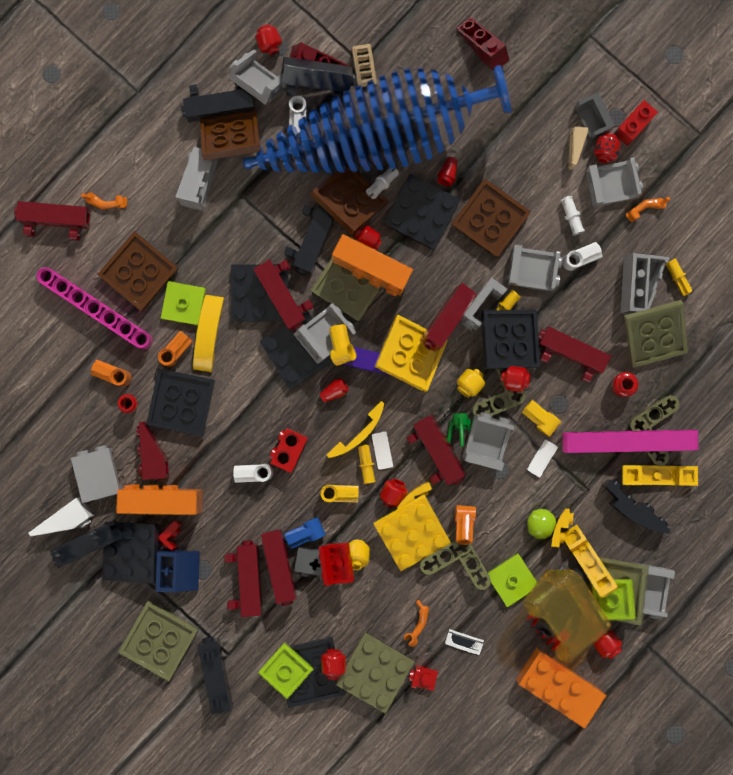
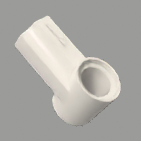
[289,96,307,137]
[562,242,603,271]
[233,464,274,483]

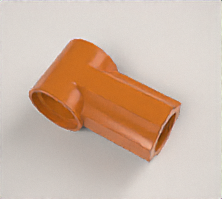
[158,331,193,368]
[91,360,132,387]
[455,505,476,545]

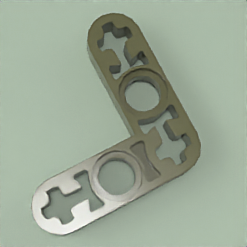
[472,369,525,416]
[628,396,679,466]
[420,541,491,590]

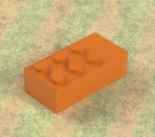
[332,234,413,297]
[117,484,203,515]
[516,647,606,728]

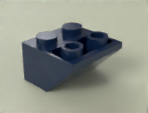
[156,550,200,592]

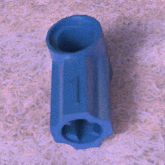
[284,517,326,549]

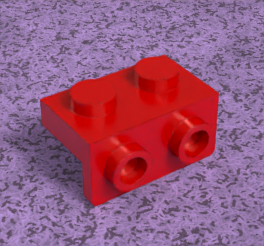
[319,542,354,586]

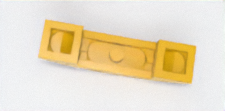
[193,295,224,373]
[327,401,384,458]
[622,465,698,486]
[564,524,618,598]

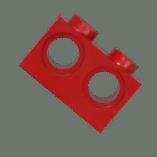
[614,100,658,146]
[269,428,308,473]

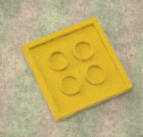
[374,315,448,392]
[373,495,451,571]

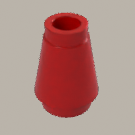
[437,156,458,187]
[319,378,349,403]
[118,394,138,413]

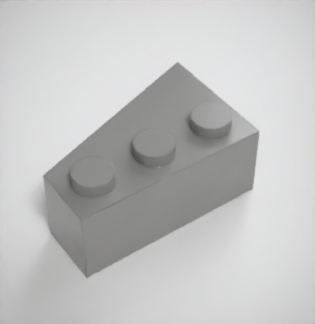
[175,147,218,211]
[620,253,670,314]

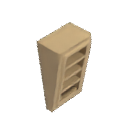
[352,44,377,87]
[568,127,588,170]

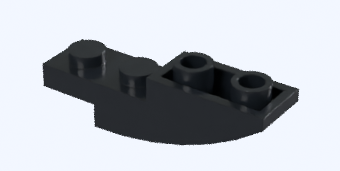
[601,480,671,534]

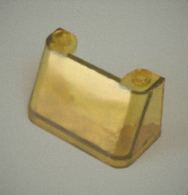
[523,570,611,662]

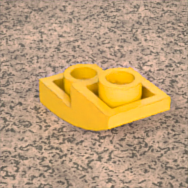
[397,482,432,509]
[552,508,573,547]

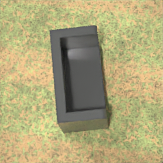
[574,92,615,141]

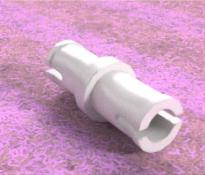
[366,167,399,199]
[561,196,585,236]

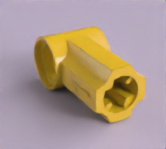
[329,324,356,366]
[521,400,562,437]
[320,485,358,503]

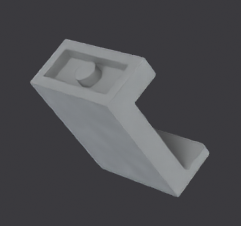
[229,50,287,105]
[585,158,643,207]
[507,245,563,292]
[461,277,507,330]
[293,303,356,364]
[462,412,515,471]
[71,445,123,503]
[632,562,675,619]

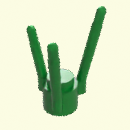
[447,413,471,447]

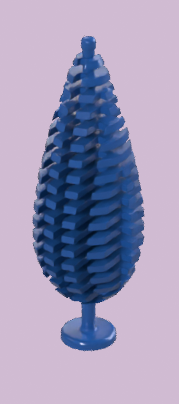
[243,65,512,173]

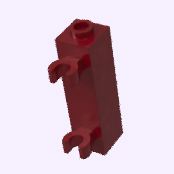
[14,201,91,241]
[254,259,314,331]
[420,282,477,352]
[538,326,611,383]
[406,414,467,486]
[261,528,297,606]
[224,540,263,617]

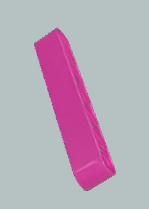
[37,267,153,349]
[562,430,699,453]

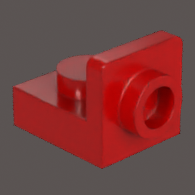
[159,519,183,551]
[408,665,438,691]

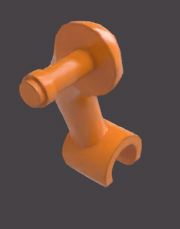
[81,192,127,210]
[626,197,670,222]
[404,600,429,647]

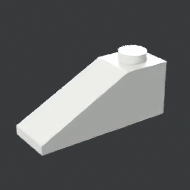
[28,497,94,536]

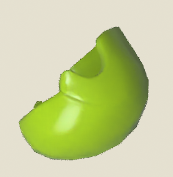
[527,509,556,540]

